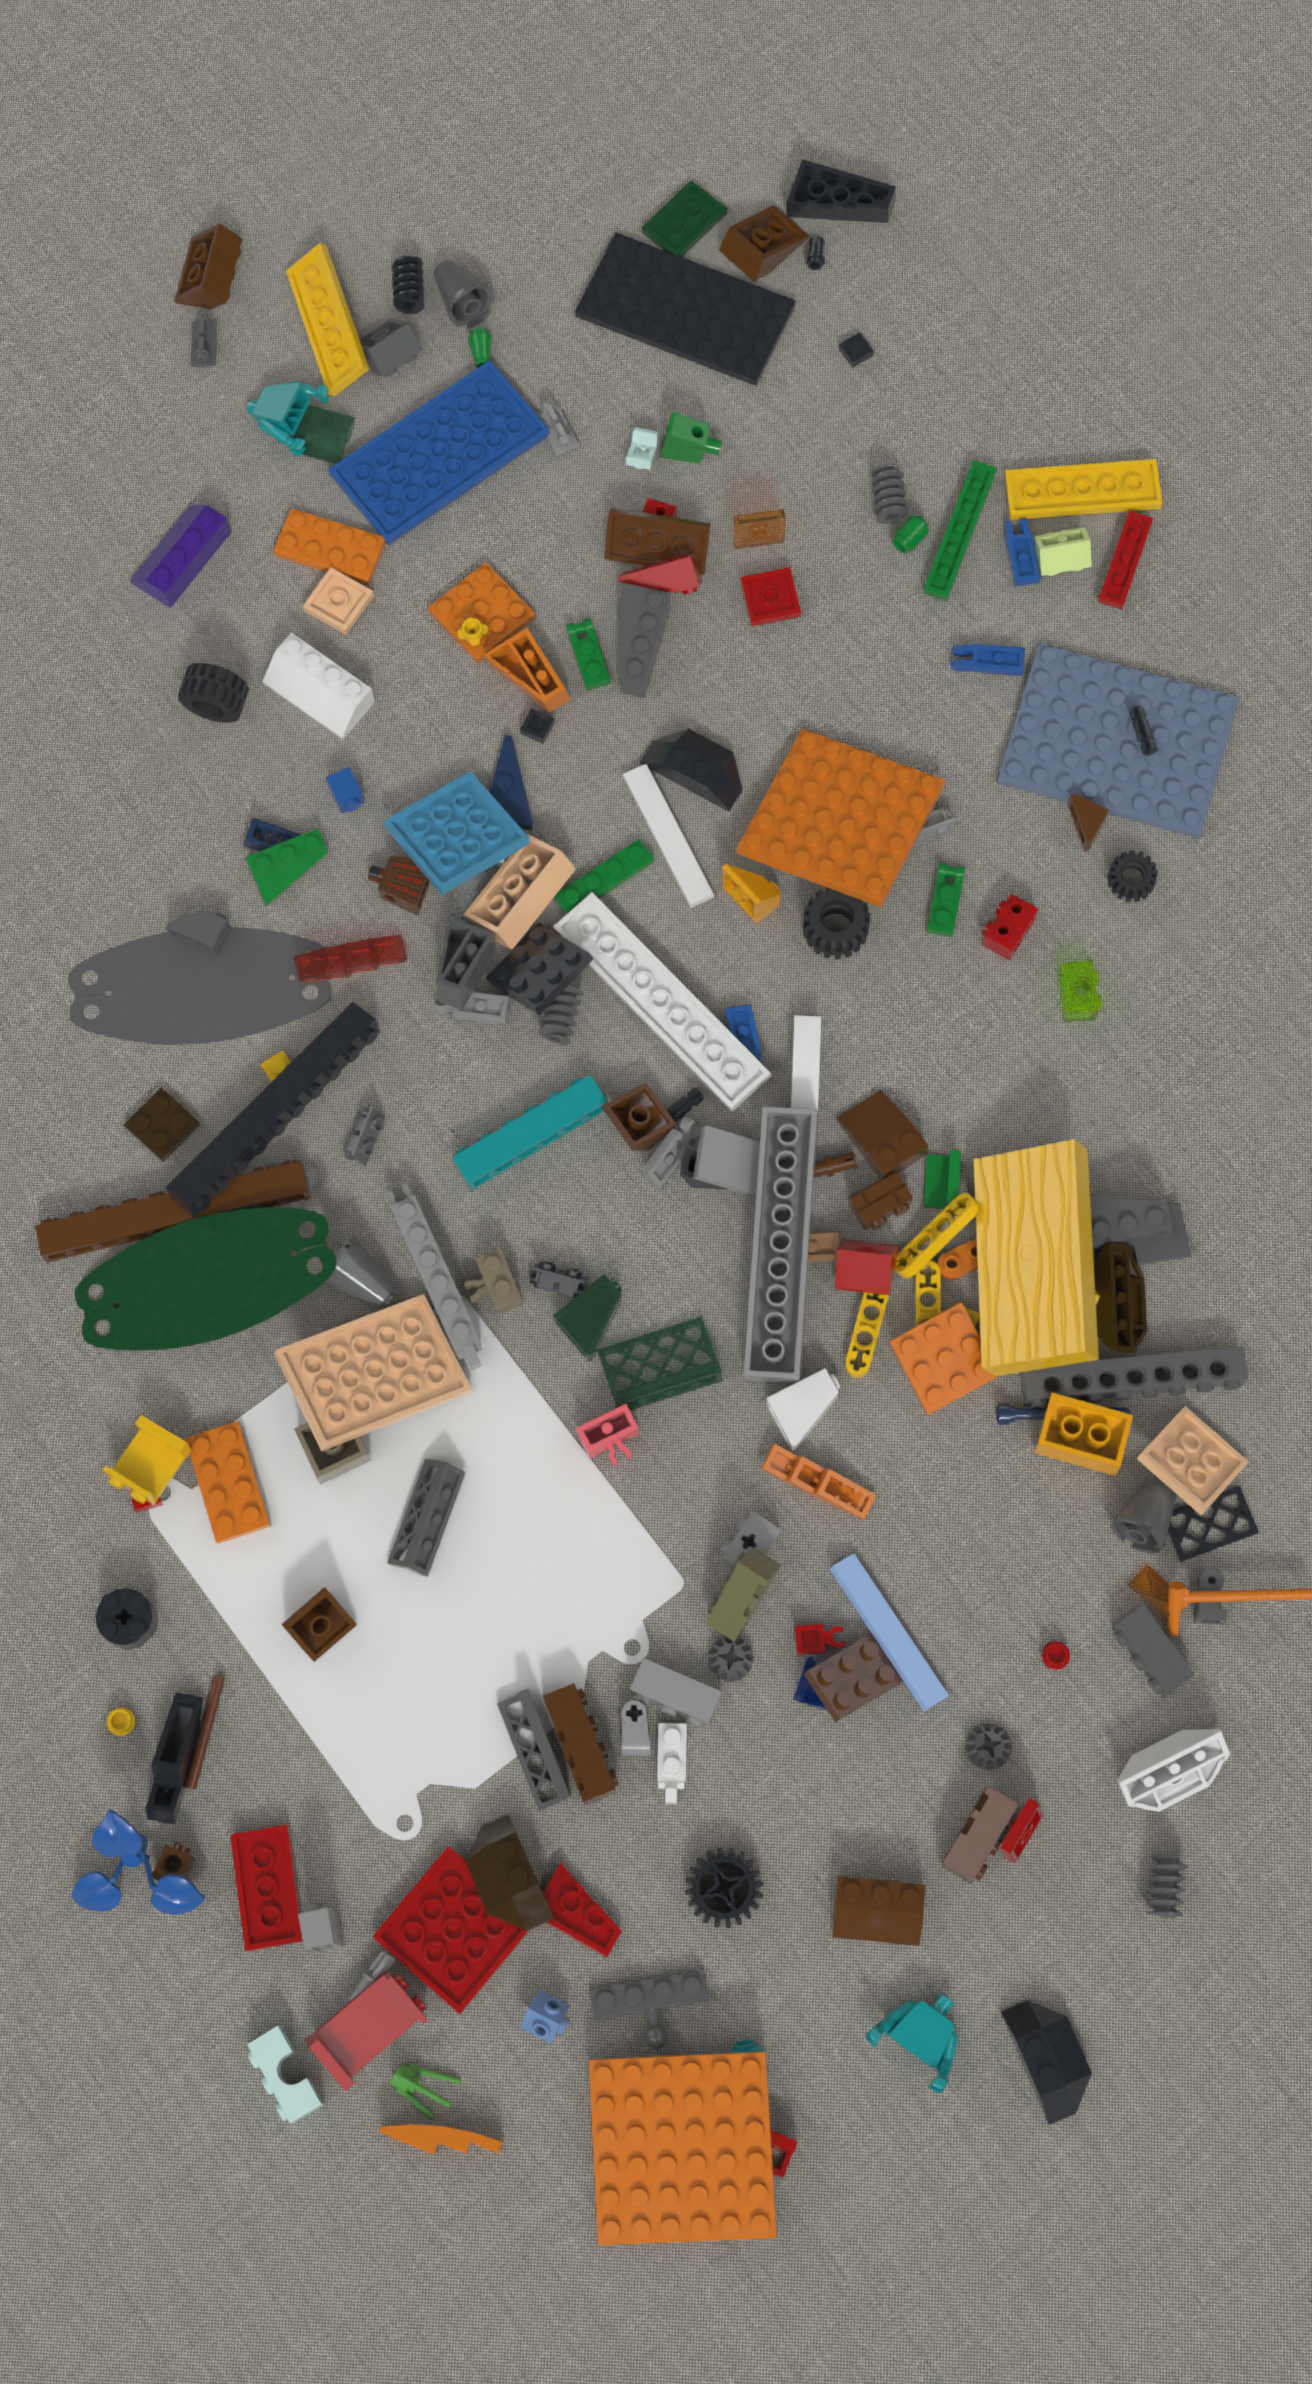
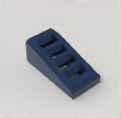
[243,818,302,851]

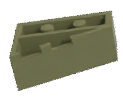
[706,1547,782,1642]

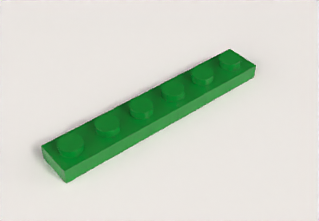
[923,460,997,601]

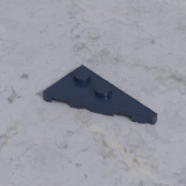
[489,735,533,831]

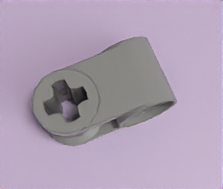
[621,1700,651,1757]

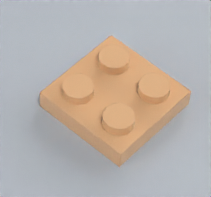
[303,567,374,635]

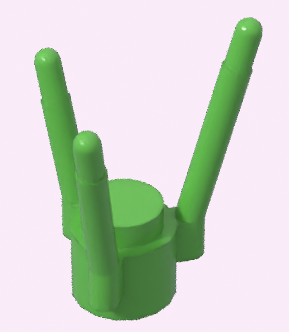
[391,2063,461,2120]

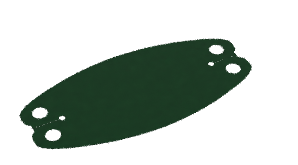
[75,1208,337,1351]

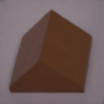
[602,1082,676,1151]
[281,1587,357,1662]

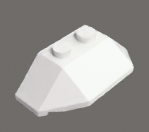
[1117,1729,1230,1812]

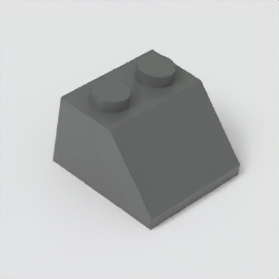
[360,318,423,377]

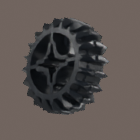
[685,1848,763,1928]

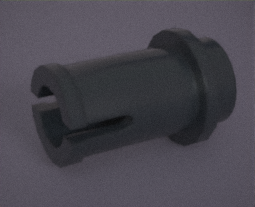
[806,236,825,270]

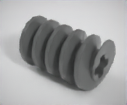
[871,465,907,524]
[539,986,583,1045]
[1145,1854,1188,1918]

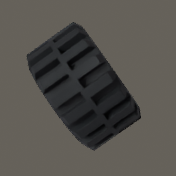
[177,663,249,723]
[803,887,870,959]

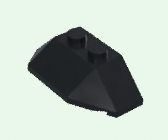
[640,728,743,812]
[1000,2000,1092,2125]

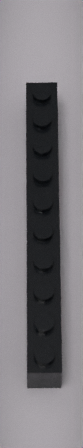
[166,1002,379,1217]

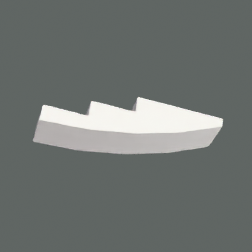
[791,1015,821,1112]

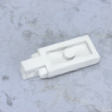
[657,1723,687,1804]

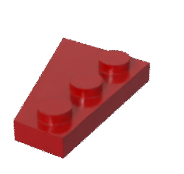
[543,1862,622,1958]

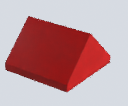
[835,1239,899,1295]

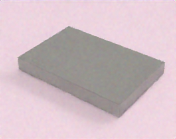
[693,1125,760,1197]

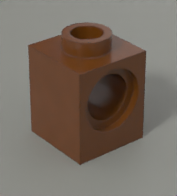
[152,1842,196,1880]

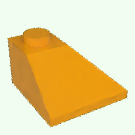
[722,864,781,924]

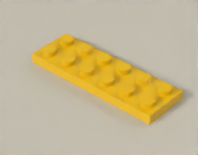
[286,243,370,397]
[1004,459,1162,520]

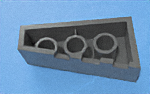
[619,582,671,698]

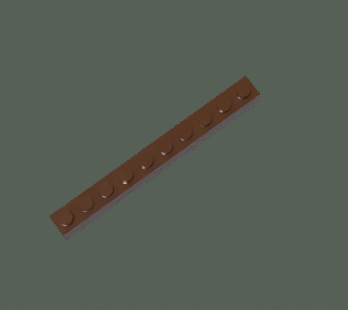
[35,1160,311,1263]

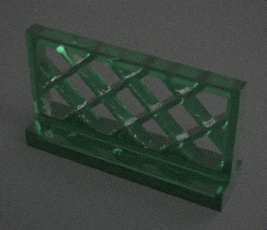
[597,1317,723,1411]

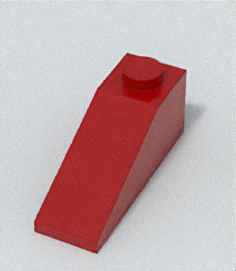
[618,552,703,595]

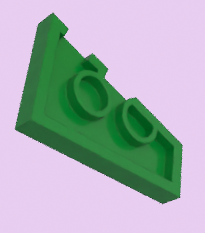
[245,828,328,907]

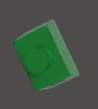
[660,412,722,463]

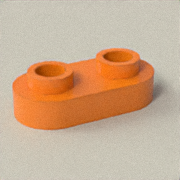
[937,1240,978,1281]

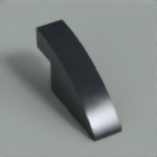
[145,1692,203,1825]

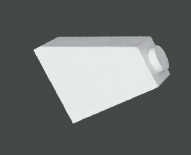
[766,1368,840,1452]

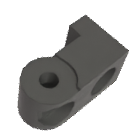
[1194,1568,1227,1625]

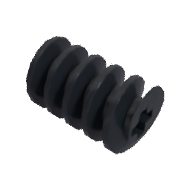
[392,255,425,314]

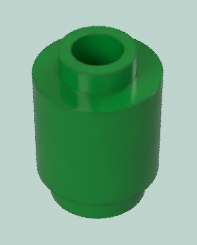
[892,515,929,554]

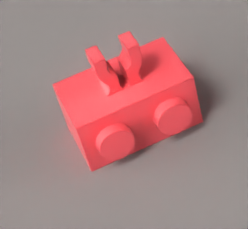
[576,1404,639,1467]

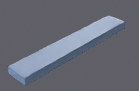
[830,1554,949,1712]

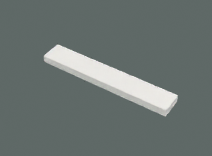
[623,764,714,908]

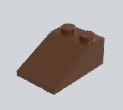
[719,205,809,281]
[836,1090,929,1180]

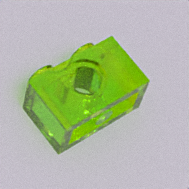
[1058,961,1102,1022]

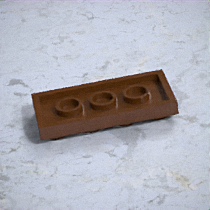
[604,508,711,575]

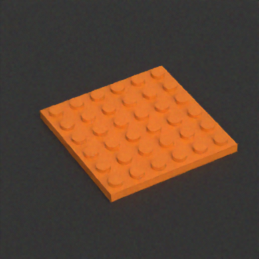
[736,729,945,908]
[589,2051,777,2245]

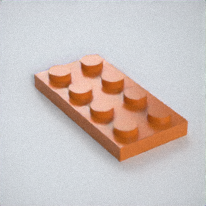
[273,508,386,585]
[185,1421,271,1544]

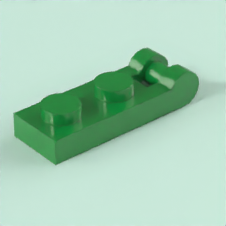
[565,618,611,691]
[927,862,966,937]

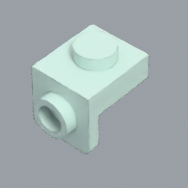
[626,427,658,470]

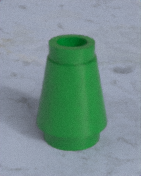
[467,328,492,368]

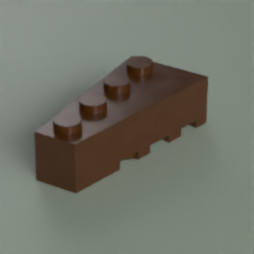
[543,1683,619,1806]

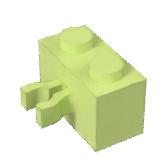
[1034,527,1092,576]

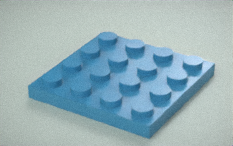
[383,771,530,895]

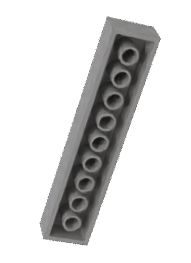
[744,1107,818,1384]

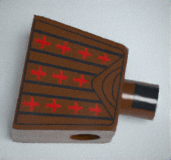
[368,856,430,915]

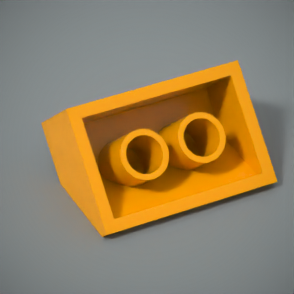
[1034,1393,1133,1476]

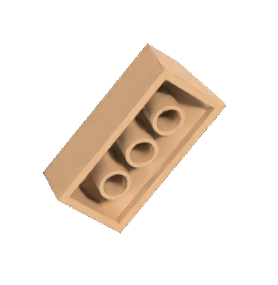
[463,834,576,950]

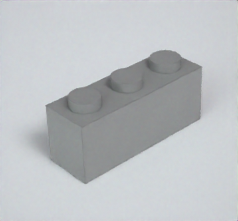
[630,1658,722,1728]
[298,1903,344,1953]

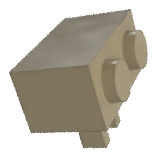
[464,1248,522,1315]

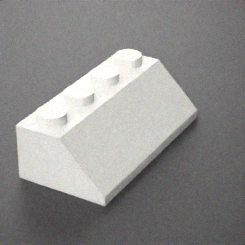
[262,633,375,740]

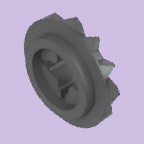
[708,1637,753,1682]
[966,1724,1012,1770]

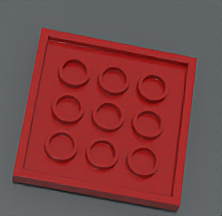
[372,1846,529,2015]

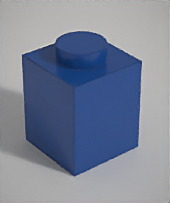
[326,767,365,814]

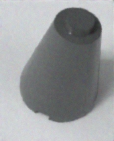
[434,261,494,328]
[325,1236,395,1309]
[1111,1475,1177,1554]

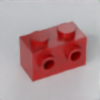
[982,894,1039,961]

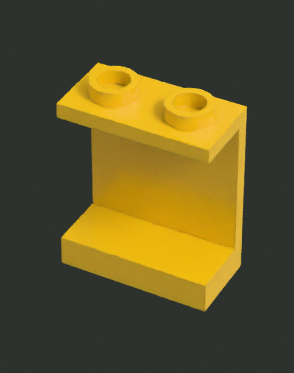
[103,1415,192,1505]

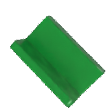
[924,1150,961,1209]

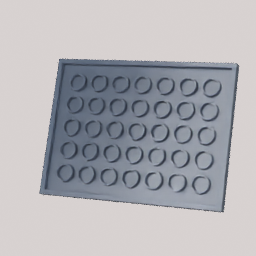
[997,643,1239,839]

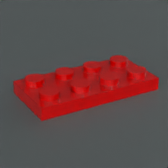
[230,1825,303,1952]

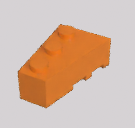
[484,628,571,713]

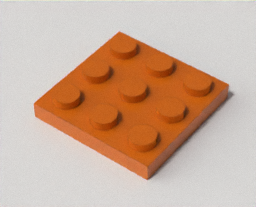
[428,562,536,664]
[888,1302,998,1415]

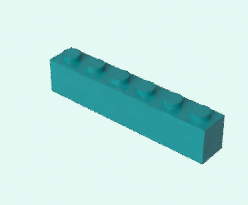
[452,1075,608,1191]

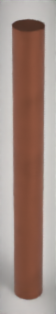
[185,1675,225,1790]

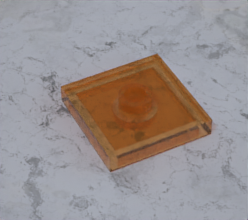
[733,509,785,549]

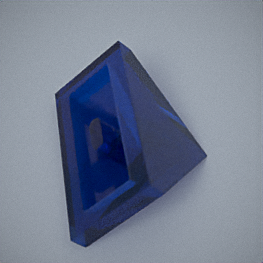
[793,1656,829,1713]

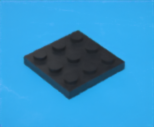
[486,923,593,1015]

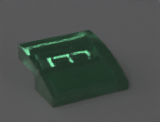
[294,405,356,464]

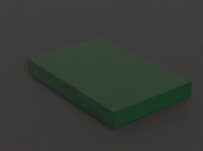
[642,181,727,257]

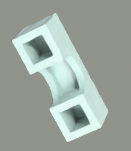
[247,2026,324,2124]

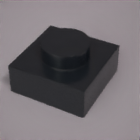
[839,332,874,368]
[520,708,555,744]

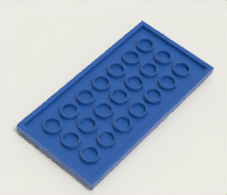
[328,360,550,545]

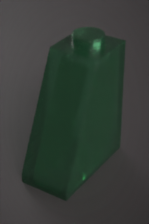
[553,1274,623,1362]

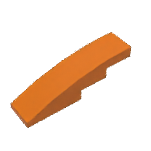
[760,1443,876,1520]
[379,2124,504,2155]

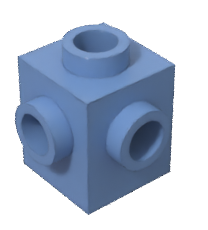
[520,1990,570,2044]

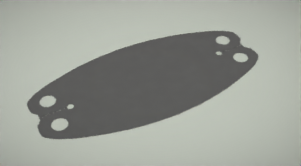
[68,927,332,1044]

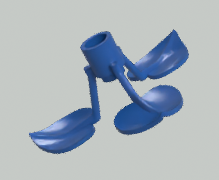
[72,1809,205,1915]

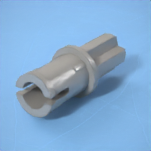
[348,1950,395,2000]

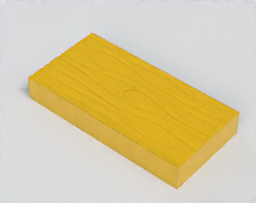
[974,1139,1099,1376]

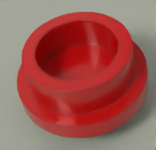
[1041,1641,1070,1670]

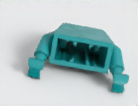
[247,380,329,456]
[865,1993,958,2093]

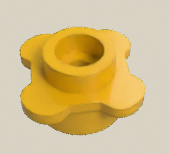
[457,617,488,646]

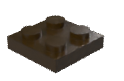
[123,1088,201,1162]

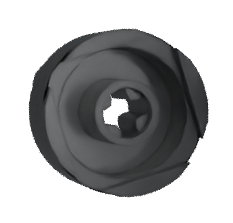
[96,1588,158,1650]

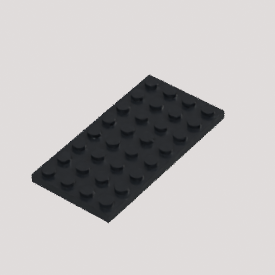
[575,232,796,386]

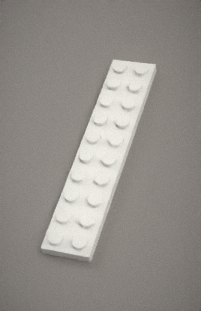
[553,892,771,1112]

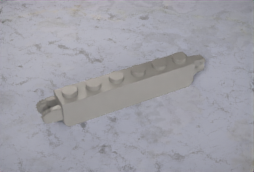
[385,1181,482,1370]

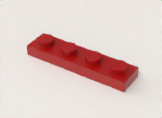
[1098,511,1153,610]

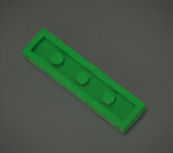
[554,839,655,915]

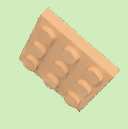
[1137,1406,1249,1515]

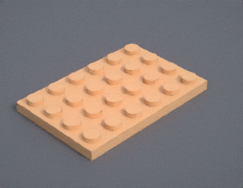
[274,1294,472,1451]

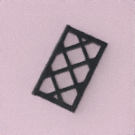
[1168,1486,1259,1562]

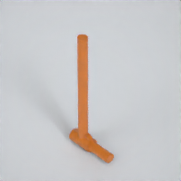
[1167,1581,1312,1636]

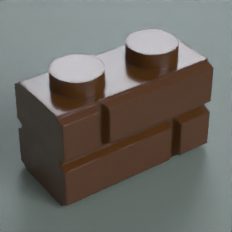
[848,1171,913,1230]

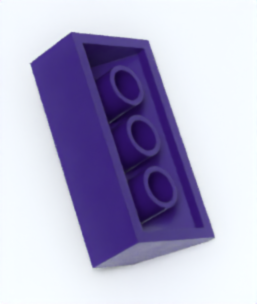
[130,505,231,608]

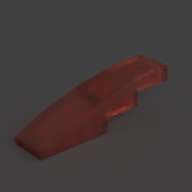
[293,935,407,983]

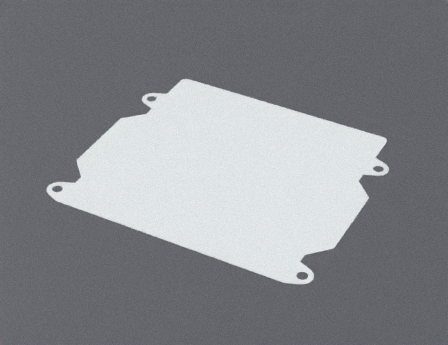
[148,1295,684,1841]

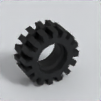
[1107,850,1158,902]

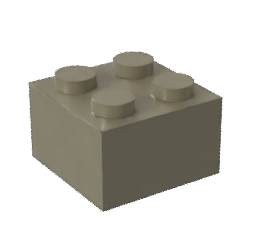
[294,1423,371,1484]

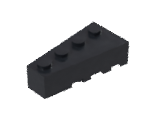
[786,159,896,223]

